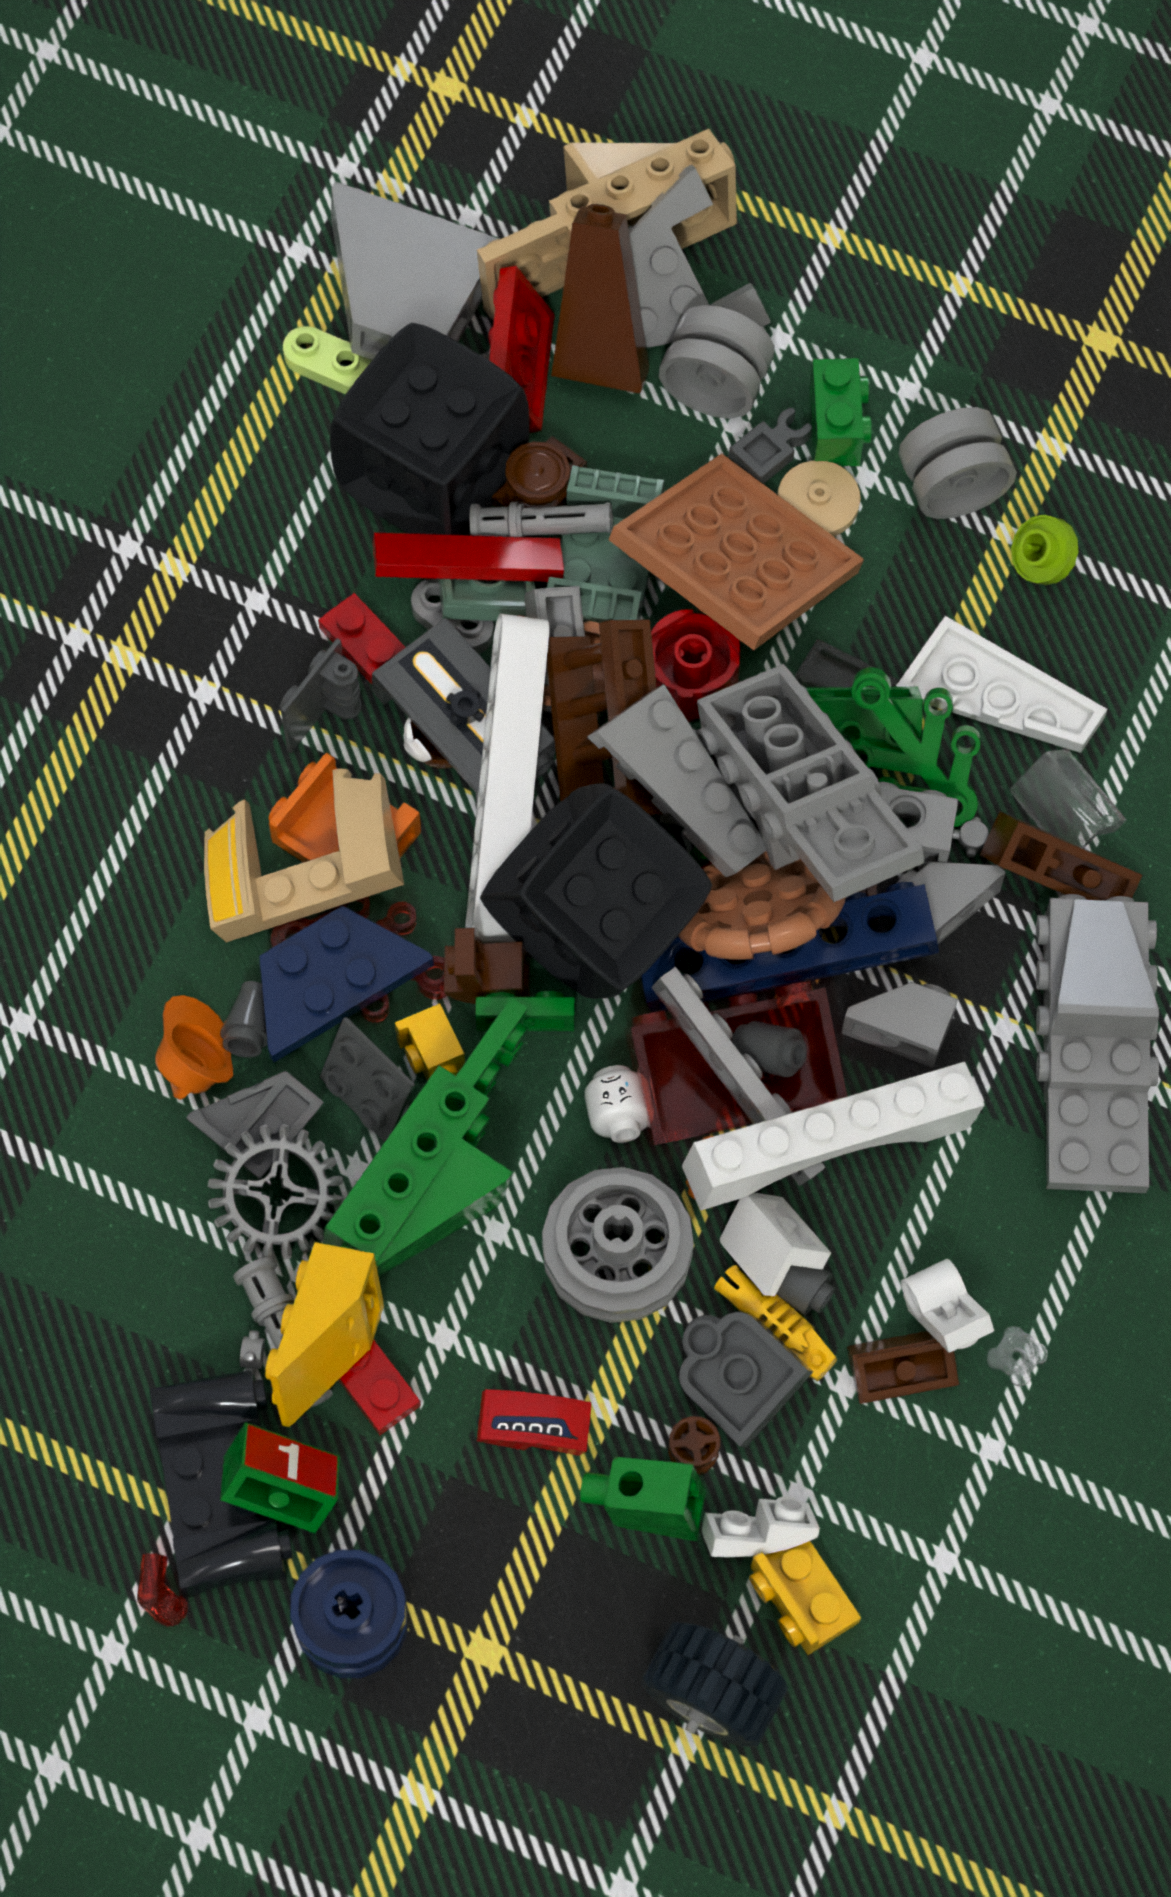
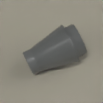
[220,981,268,1058]

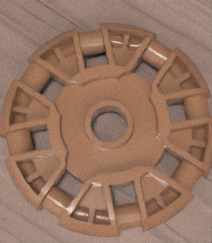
[678,851,846,960]

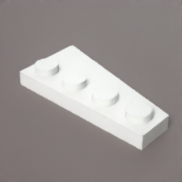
[896,616,1107,753]

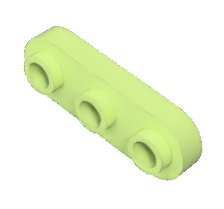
[283,326,372,394]

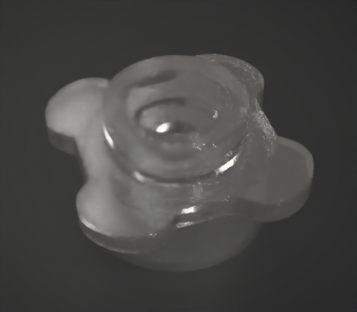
[987,1326,1048,1386]

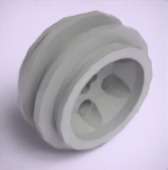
[542,1167,694,1323]

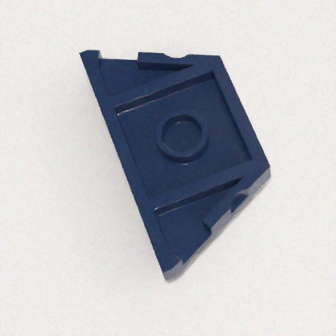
[259,906,434,1063]

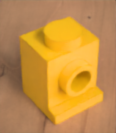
[395,1003,465,1081]

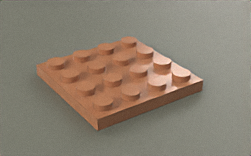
[608,453,864,650]

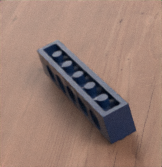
[641,882,939,1015]

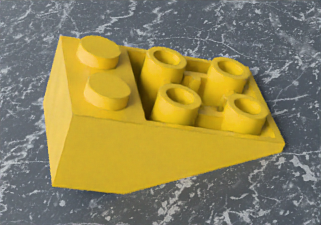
[265,1242,384,1427]

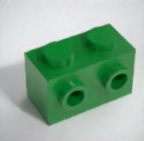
[809,358,871,467]

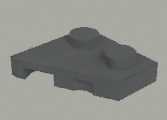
[186,1071,324,1180]

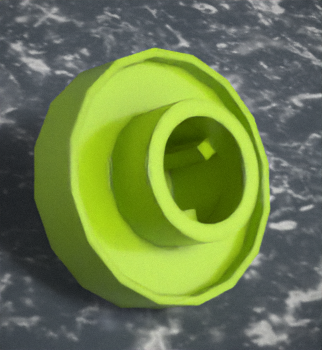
[1011,515,1079,585]

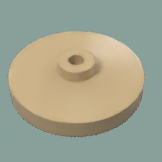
[777,460,860,536]

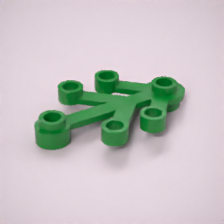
[850,667,981,827]

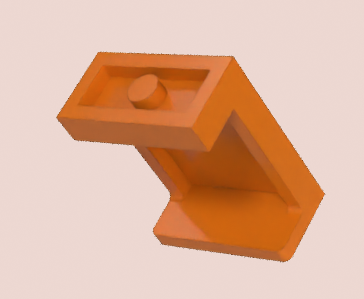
[268,753,421,903]

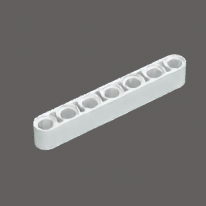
[465,614,549,943]

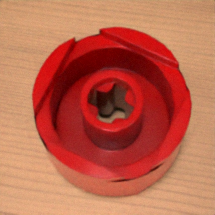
[651,609,740,723]

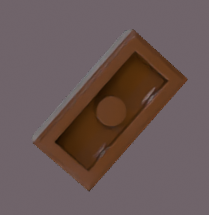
[847,1331,959,1404]

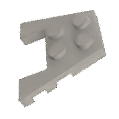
[628,164,771,348]

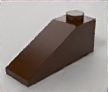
[980,811,1143,901]

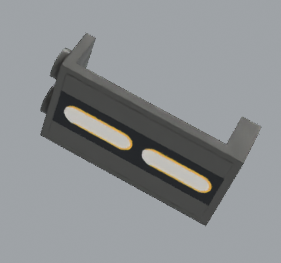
[372,618,555,808]

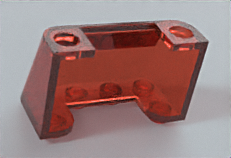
[624,981,848,1145]

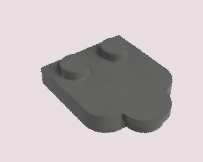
[679,1312,813,1448]

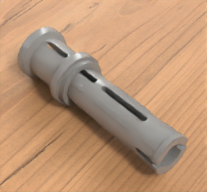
[469,501,613,537]
[233,1256,332,1408]

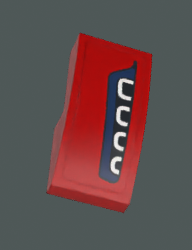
[477,1389,592,1456]

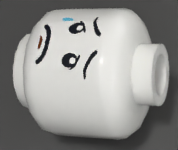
[585,1065,653,1143]

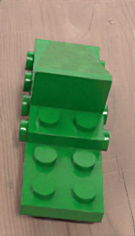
[323,997,529,1276]

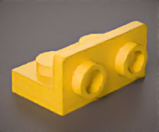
[749,1541,861,1655]

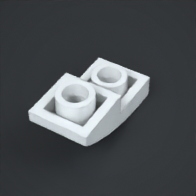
[701,1497,820,1557]

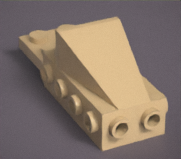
[477,129,737,320]

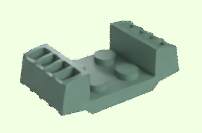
[547,465,665,623]

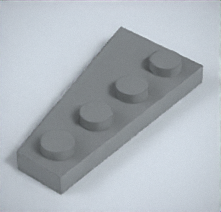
[587,684,766,877]

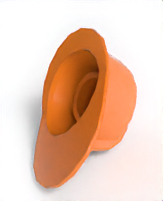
[155,995,233,1100]

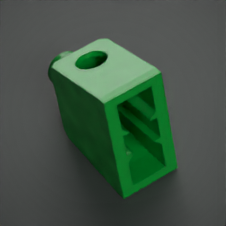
[580,1457,706,1542]

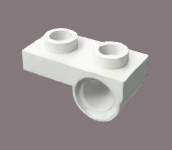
[901,1259,994,1353]

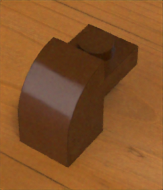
[444,928,530,1004]

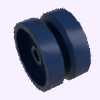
[290,1550,408,1678]

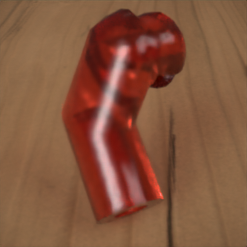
[137,1553,188,1627]

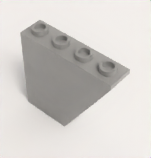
[331,181,499,360]

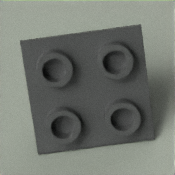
[280,638,362,753]
[319,1017,415,1142]

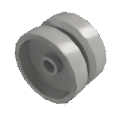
[659,305,775,419]
[898,407,1017,519]

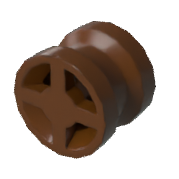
[668,1416,720,1476]

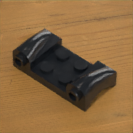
[149,1370,293,1598]

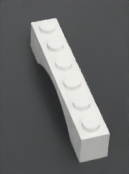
[682,1062,985,1211]

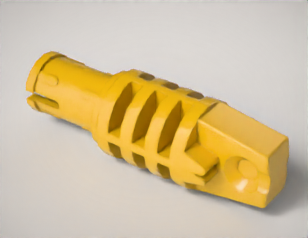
[714,1265,838,1381]

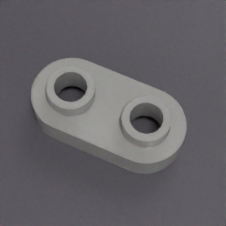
[411,579,494,654]

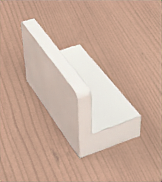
[720,1193,831,1297]

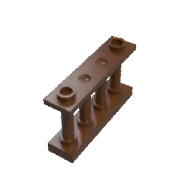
[547,620,669,816]

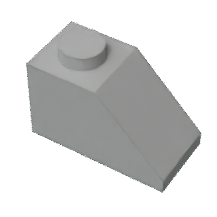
[897,862,1006,944]
[842,982,958,1068]

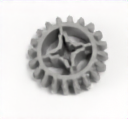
[208,1124,344,1259]

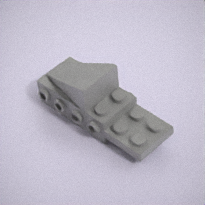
[696,664,924,902]
[1036,894,1159,1193]

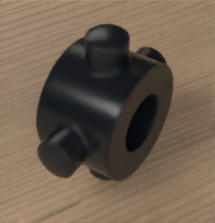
[446,689,485,726]

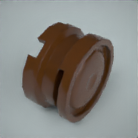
[505,442,570,508]

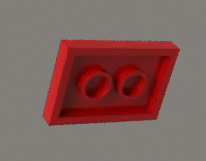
[488,266,554,433]

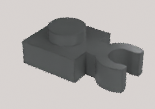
[729,408,812,484]

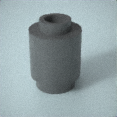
[731,1021,807,1077]
[776,1265,835,1316]

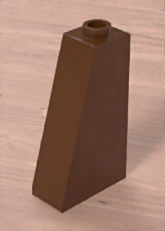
[551,204,649,394]

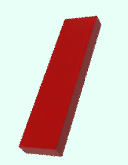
[372,533,564,582]

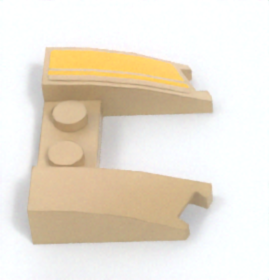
[204,768,404,942]

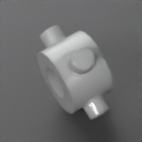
[952,817,989,858]
[240,1330,265,1375]

